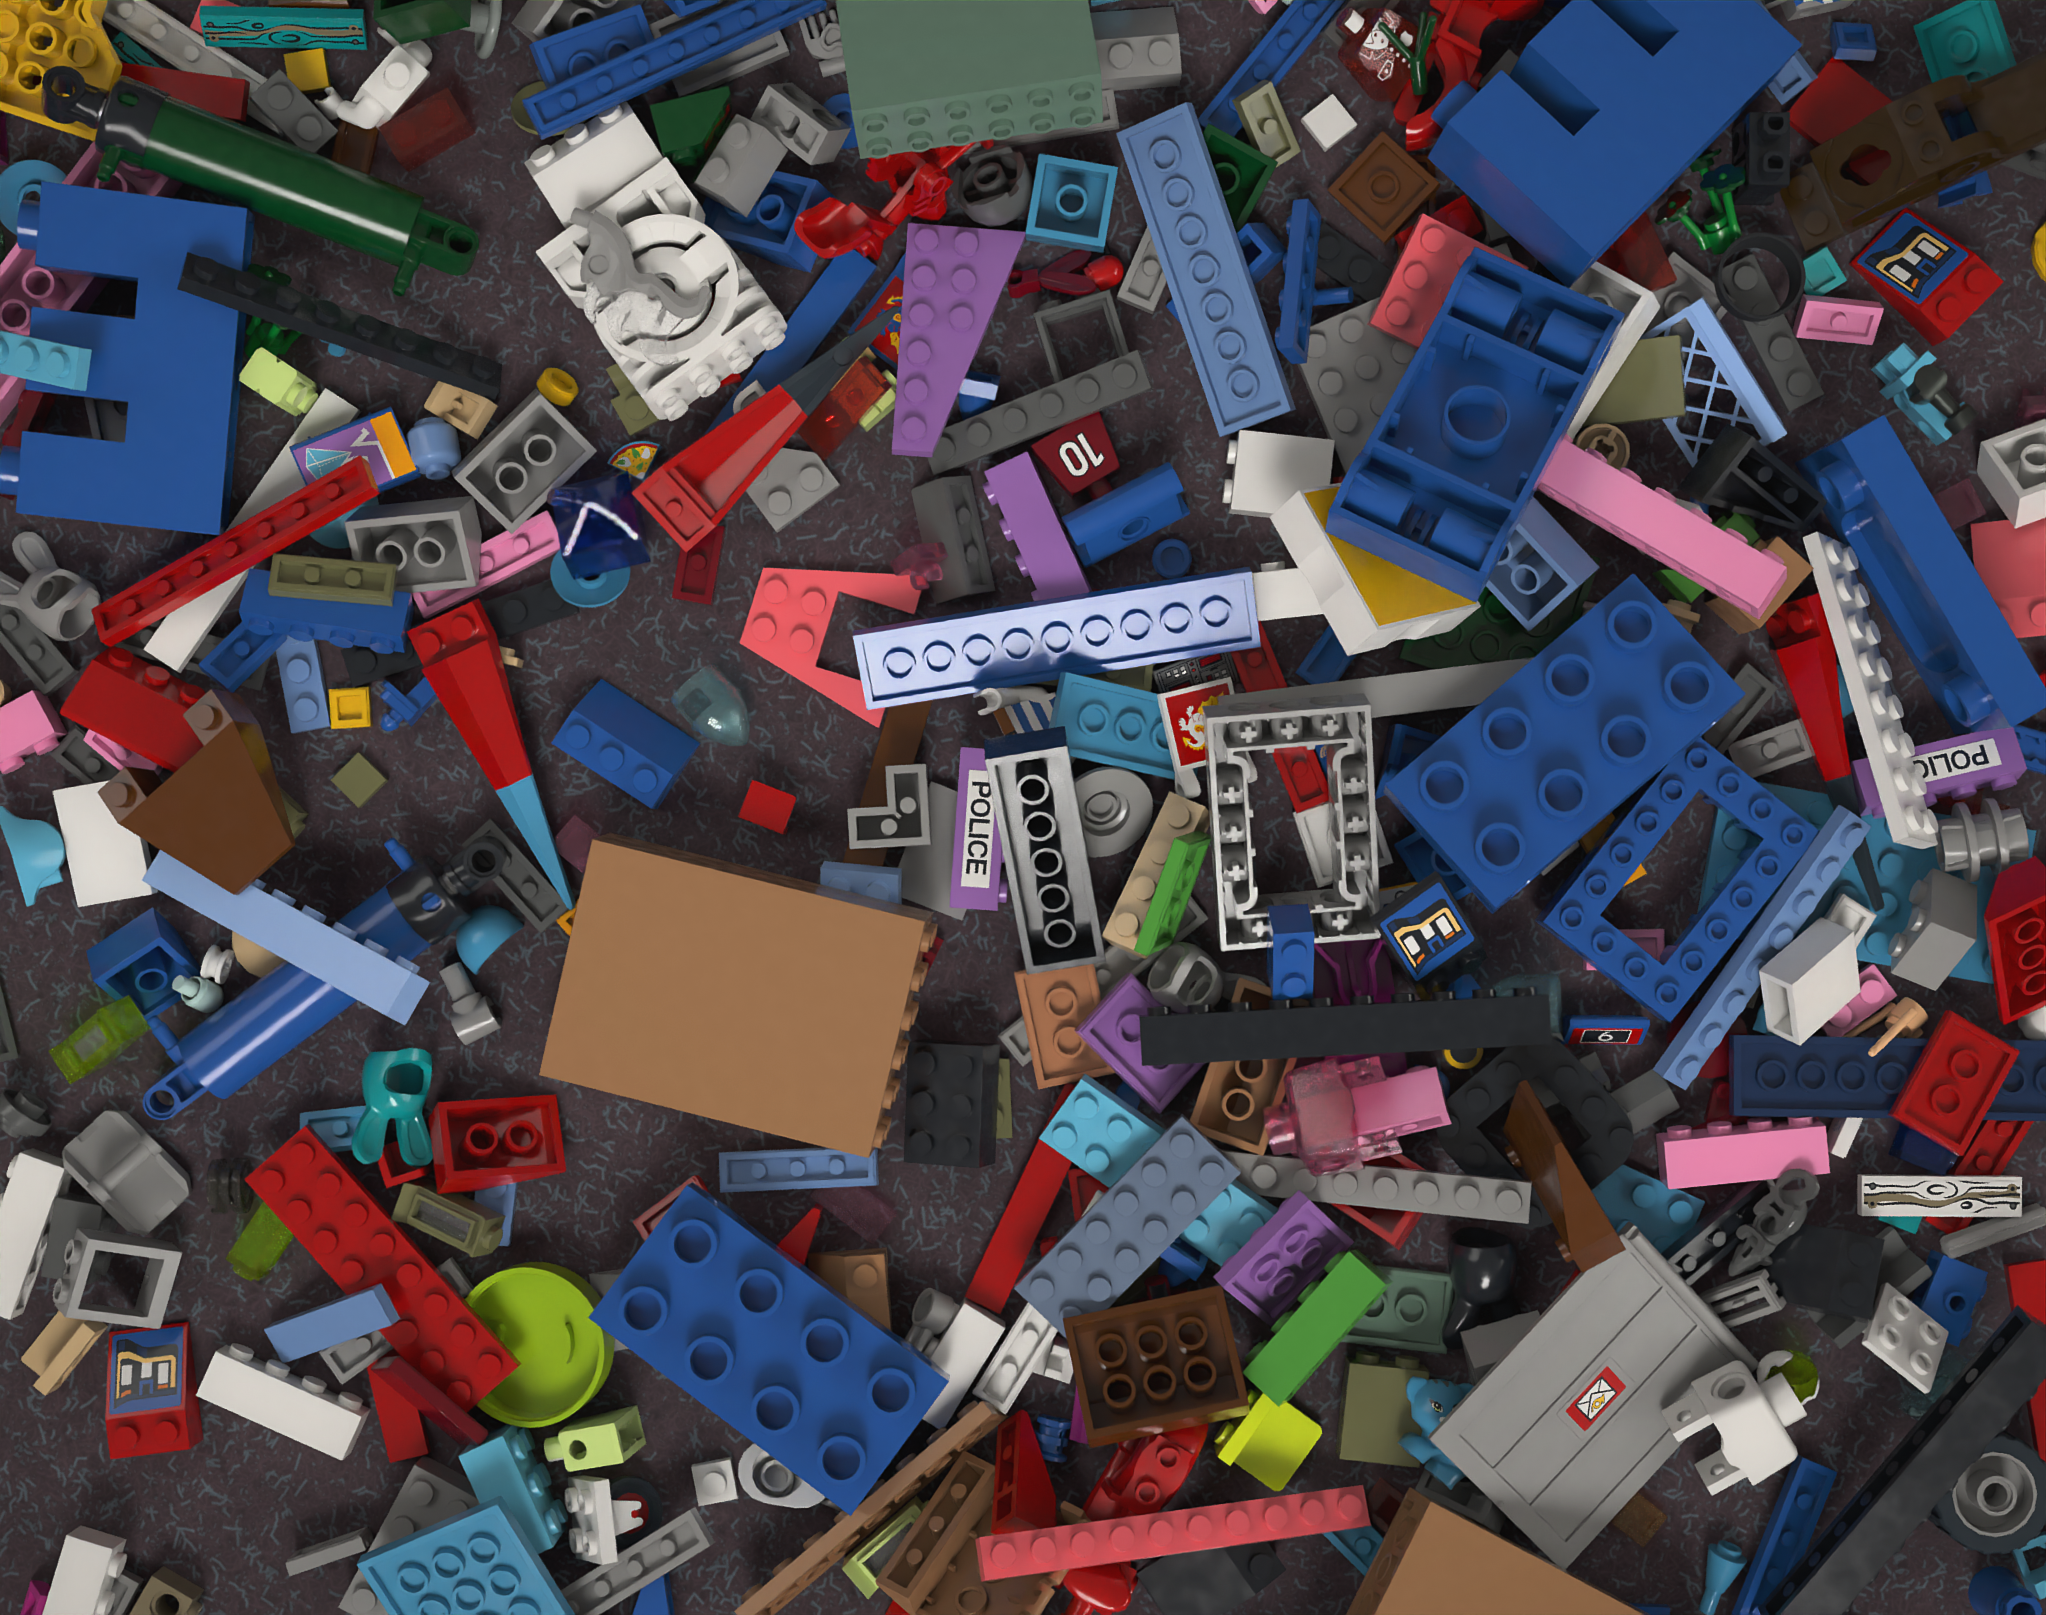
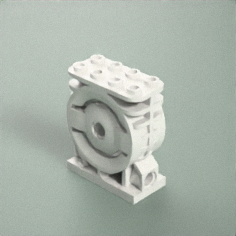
[536,157,787,421]

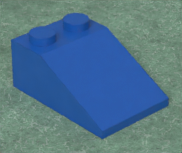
[702,171,837,273]

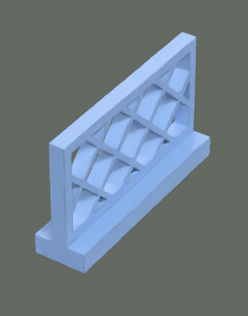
[1639,296,1787,468]

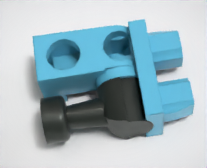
[1871,342,1979,446]

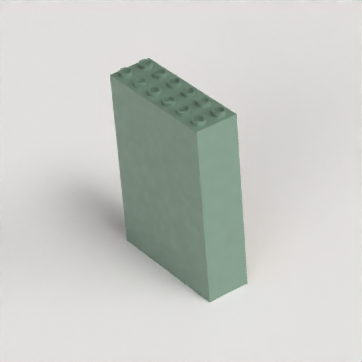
[836,0,1103,159]

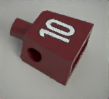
[1031,412,1120,501]

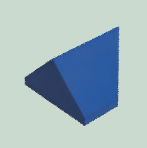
[1375,724,1442,799]

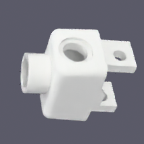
[1661,1360,1807,1496]

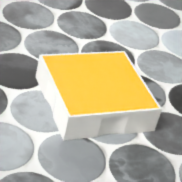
[1270,483,1481,656]

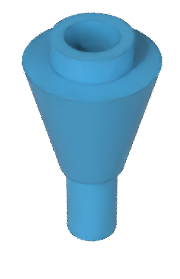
[1698,1540,1747,1615]

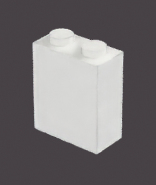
[1222,430,1335,518]
[1759,917,1861,1045]

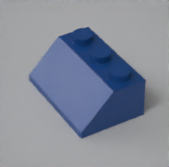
[551,679,701,809]

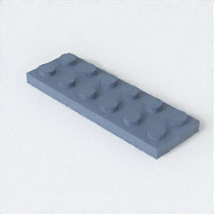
[1014,1114,1241,1339]

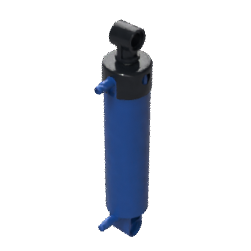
[142,836,506,1120]

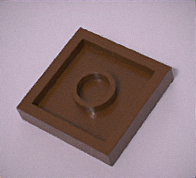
[1327,131,1441,246]

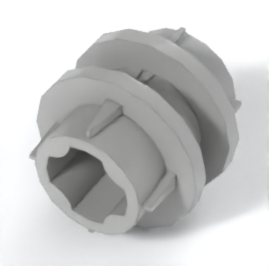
[1934,797,2029,883]

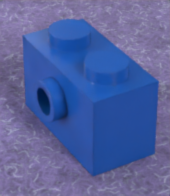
[1911,1249,1988,1347]

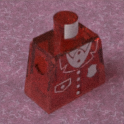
[1336,7,1433,102]

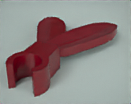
[1007,250,1096,298]

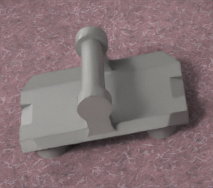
[62,1109,192,1235]

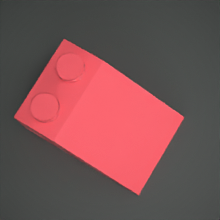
[1970,518,2046,638]

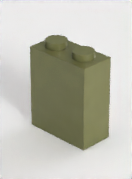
[1335,1351,1429,1468]

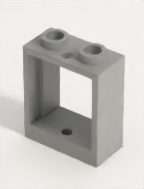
[53,1228,182,1329]

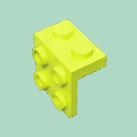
[1214,1387,1322,1491]

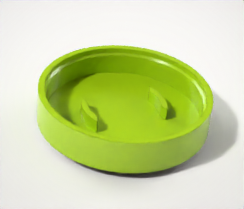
[465,1262,615,1428]

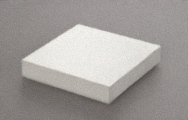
[1292,801,1393,888]

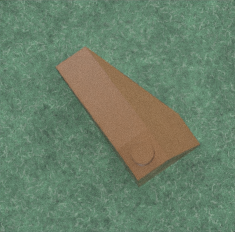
[808,1247,893,1332]

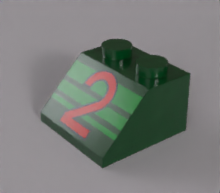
[650,86,732,172]

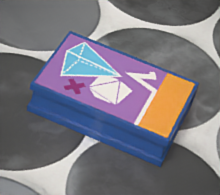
[289,406,421,493]

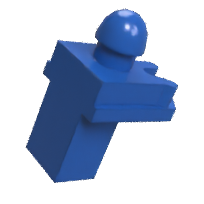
[379,677,438,731]

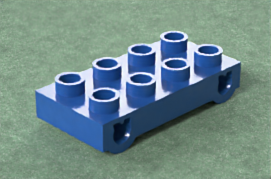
[1325,247,1625,602]
[1384,573,1746,914]
[588,1182,950,1516]

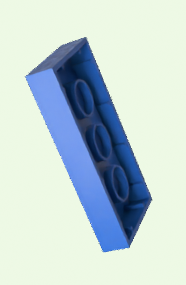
[1795,415,2046,735]

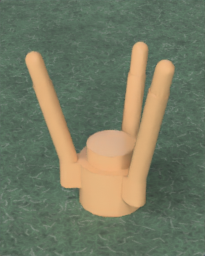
[1842,997,1928,1057]

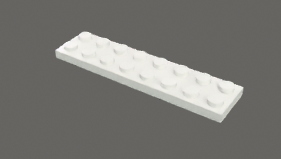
[1803,532,1938,849]

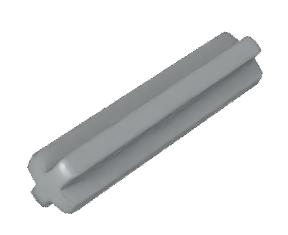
[1940,1203,2046,1259]

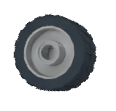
[1928,1430,2046,1555]

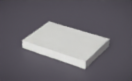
[53,780,158,907]

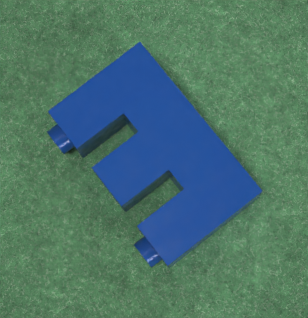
[1427,0,1803,288]
[0,181,255,535]

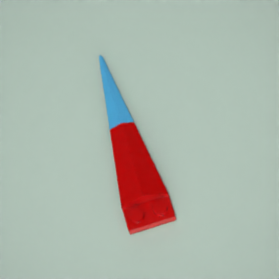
[407,598,576,910]

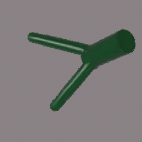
[1378,12,1437,95]

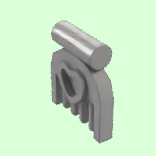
[799,9,846,78]

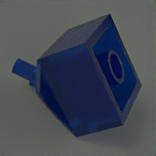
[547,471,651,580]

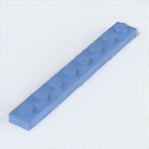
[1653,805,1872,1090]

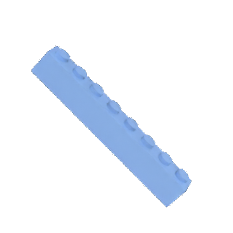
[142,850,430,1025]

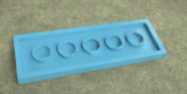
[1039,1074,1278,1267]

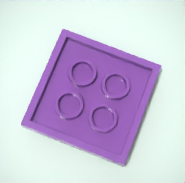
[1214,1190,1354,1327]

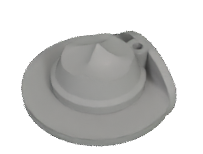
[1075,767,1153,858]

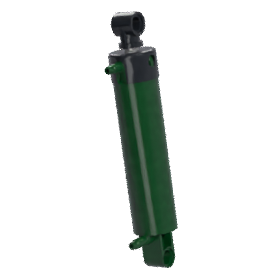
[41,66,479,296]

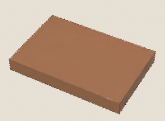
[1014,964,1115,1089]

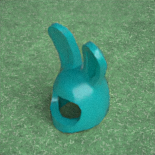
[351,1048,433,1168]

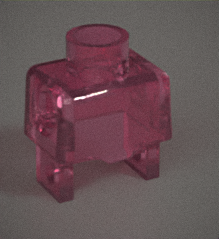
[1263,1056,1403,1177]

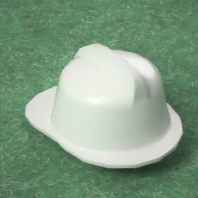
[738,1443,825,1508]

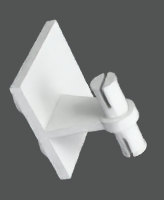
[1862,1282,1949,1394]

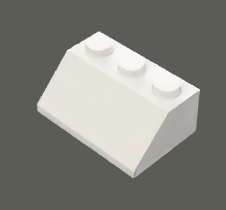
[524,101,664,229]

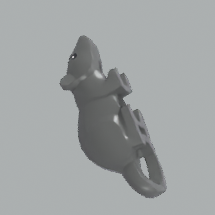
[1729,1168,1820,1276]

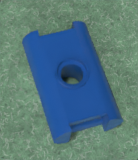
[1061,462,1191,568]

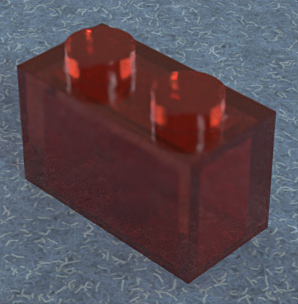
[378,87,476,173]

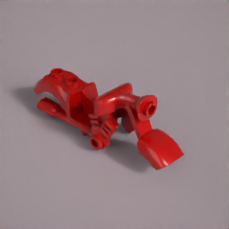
[1393,0,1545,152]
[794,139,994,261]
[1053,1423,1209,1615]

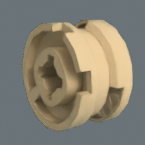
[1572,424,1630,470]

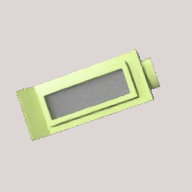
[842,1496,929,1599]

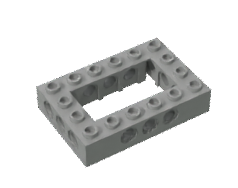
[1202,693,1380,951]

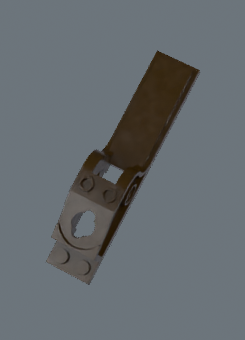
[1779,51,2046,254]

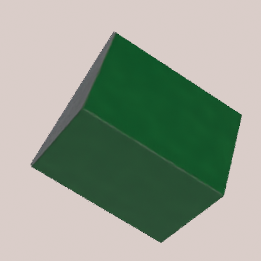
[1203,123,1278,233]

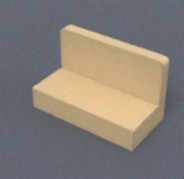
[21,1311,108,1396]

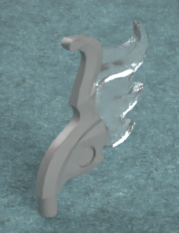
[570,207,712,366]

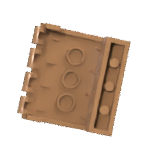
[875,1451,1092,1615]

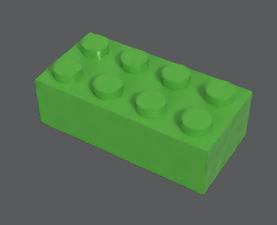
[1242,1249,1393,1407]

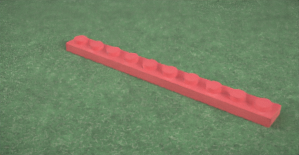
[975,1485,1371,1582]

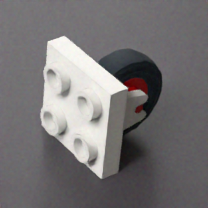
[565,1475,663,1565]

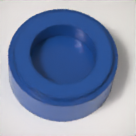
[1152,539,1192,579]

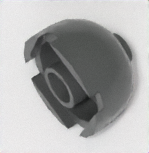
[951,145,1034,227]

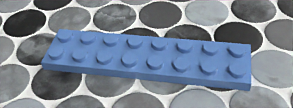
[1116,102,1296,437]

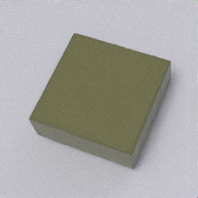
[331,752,389,808]

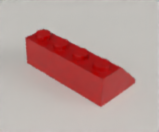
[60,646,206,773]
[1984,856,2046,1025]

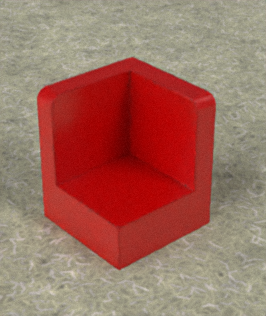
[738,780,797,834]
[378,1141,434,1188]

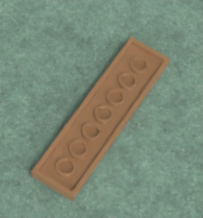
[734,1401,1008,1615]

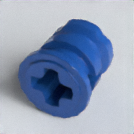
[1034,1414,1071,1462]

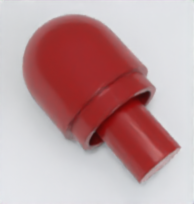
[1082,255,1124,292]

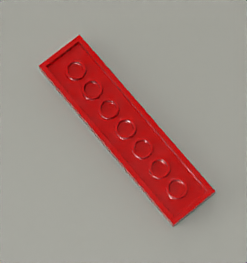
[244,1124,521,1413]

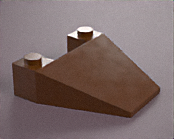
[97,689,296,895]
[1503,1080,1626,1273]

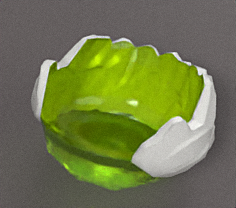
[1757,1350,1820,1406]

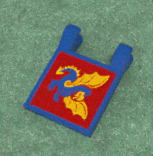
[847,252,906,370]

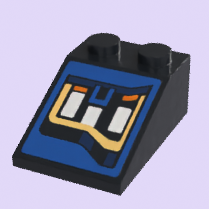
[1370,871,1488,1000]

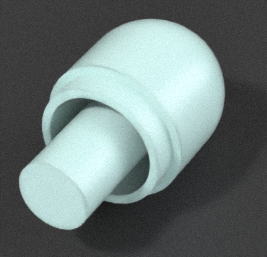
[172,975,224,1013]

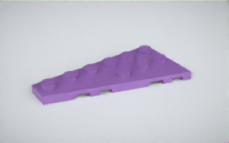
[892,223,1026,457]

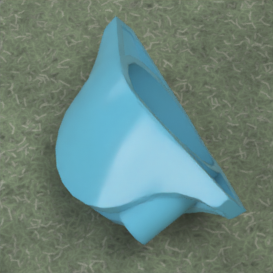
[0,806,66,907]

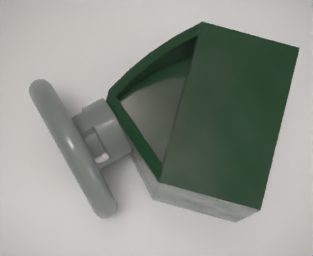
[373,0,502,59]

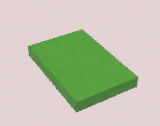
[1134,830,1211,956]

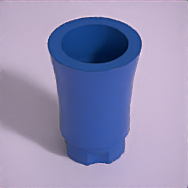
[1968,1566,2043,1615]

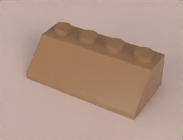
[1190,977,1309,1156]

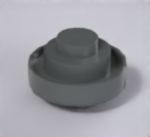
[0,1088,52,1138]

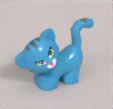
[1397,1376,1474,1490]

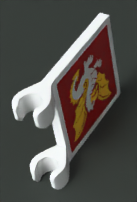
[1157,677,1258,799]

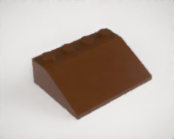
[1063,1285,1249,1448]

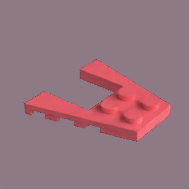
[740,568,926,728]

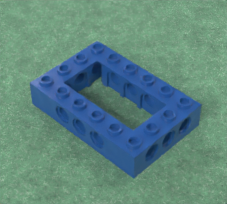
[1534,737,1820,1022]

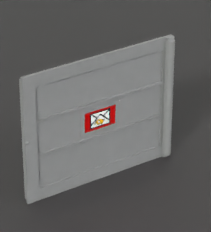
[1428,1221,1759,1569]

